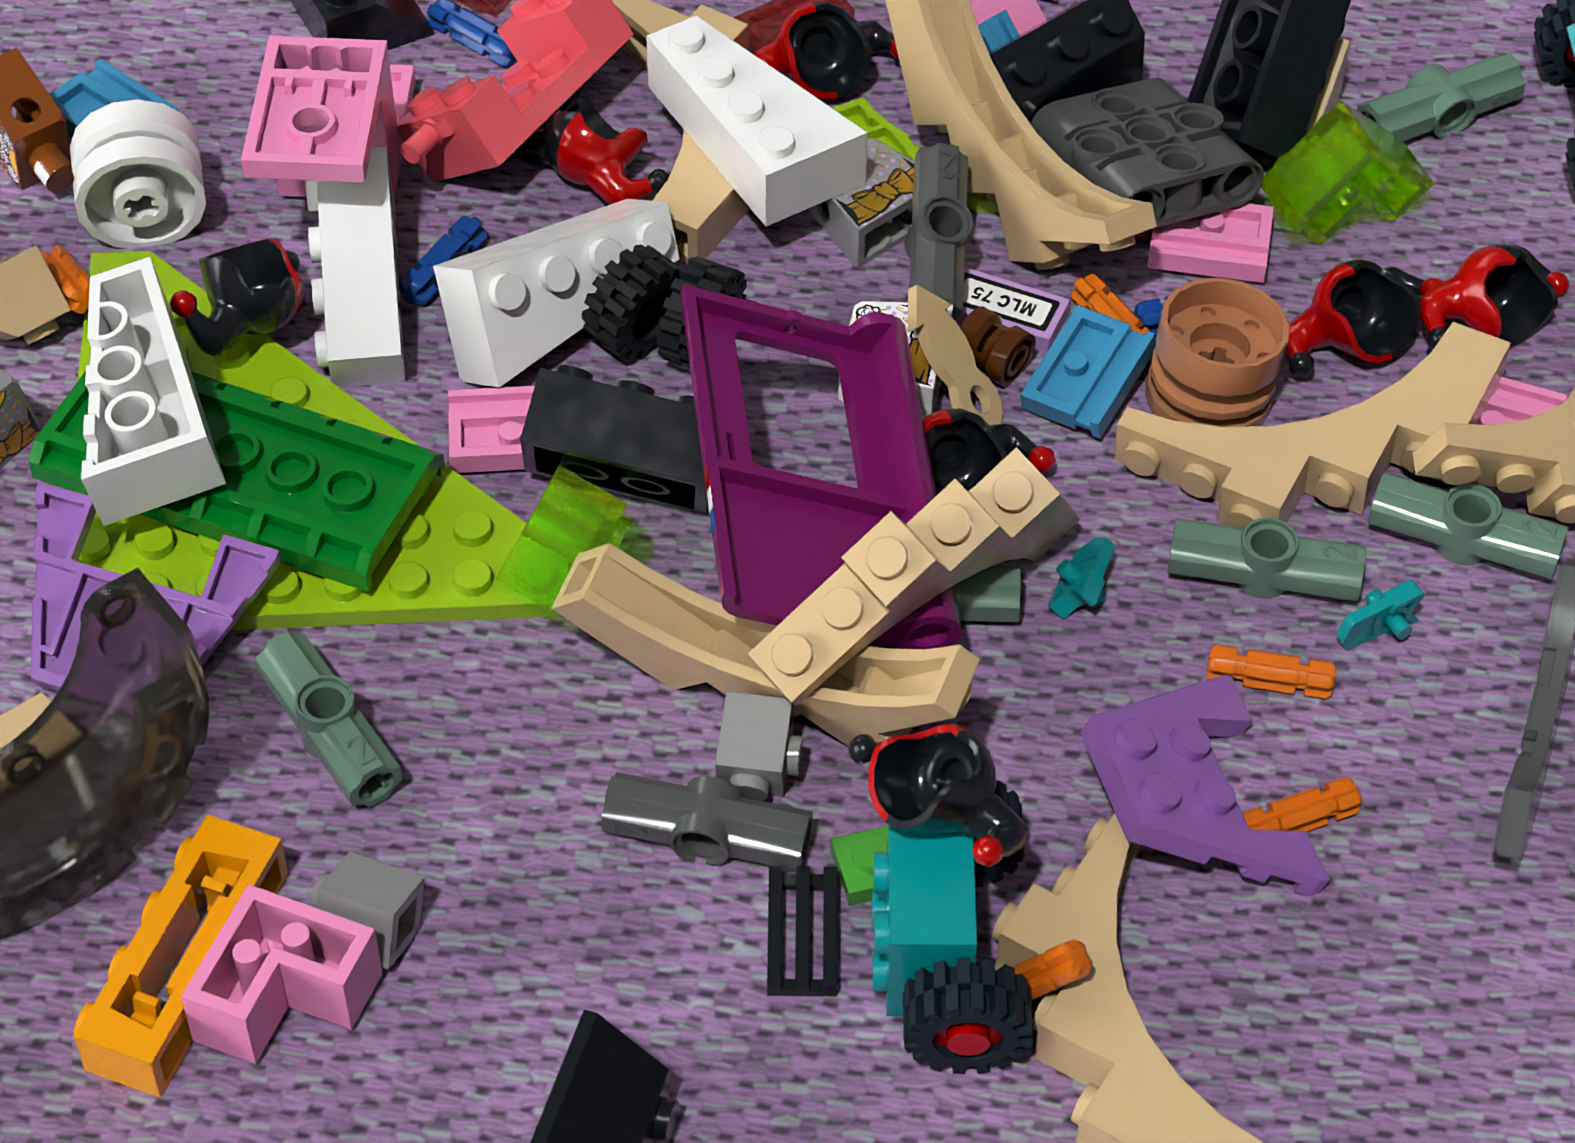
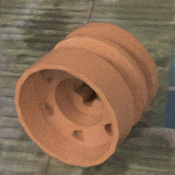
[1145,277,1289,427]

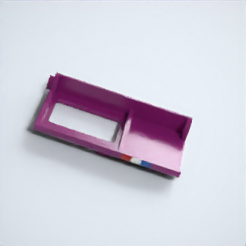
[680,284,962,649]

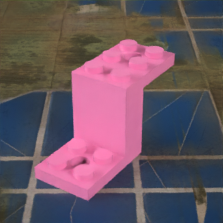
[241,35,416,197]

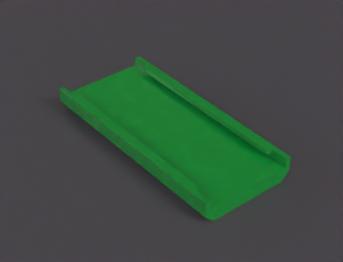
[28,371,446,592]

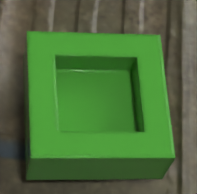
[830,825,888,906]

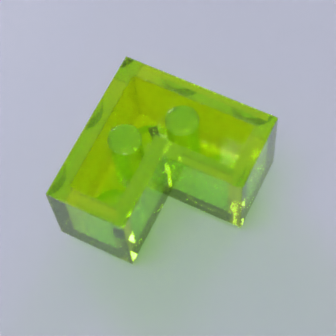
[1261,101,1435,244]
[495,466,632,618]

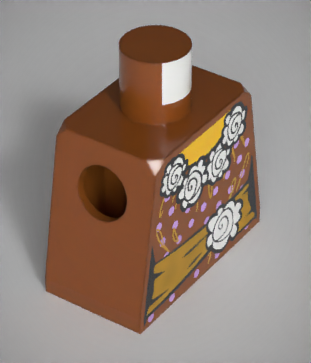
[0,48,74,192]

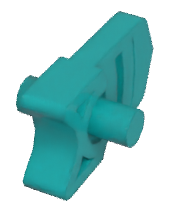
[1048,537,1115,619]
[1336,579,1425,651]

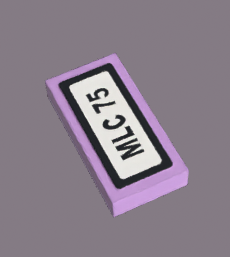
[955,267,1070,353]

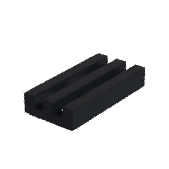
[767,866,837,997]

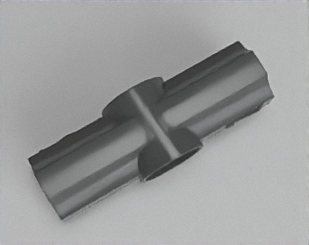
[904,143,973,320]
[602,772,813,870]

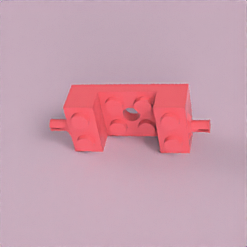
[397,0,634,182]

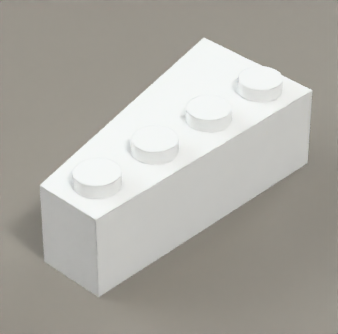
[646,16,868,227]
[305,147,405,387]
[433,199,680,388]
[81,257,226,526]

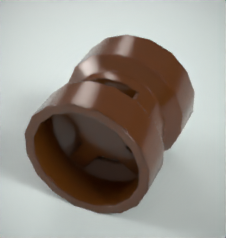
[960,306,1036,387]

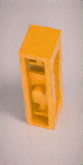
[74,814,289,1098]

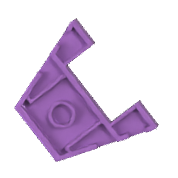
[31,482,282,721]
[1080,675,1330,896]

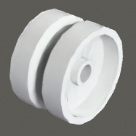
[70,99,206,249]

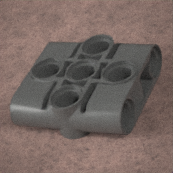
[1031,78,1264,230]

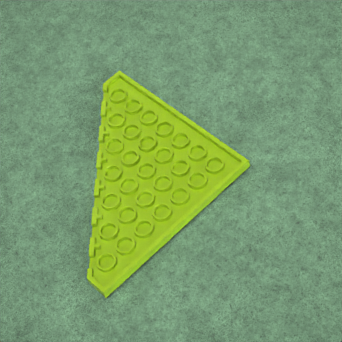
[77,251,569,630]

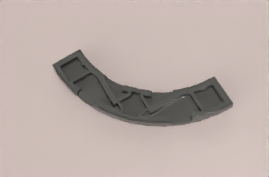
[1494,558,1575,859]

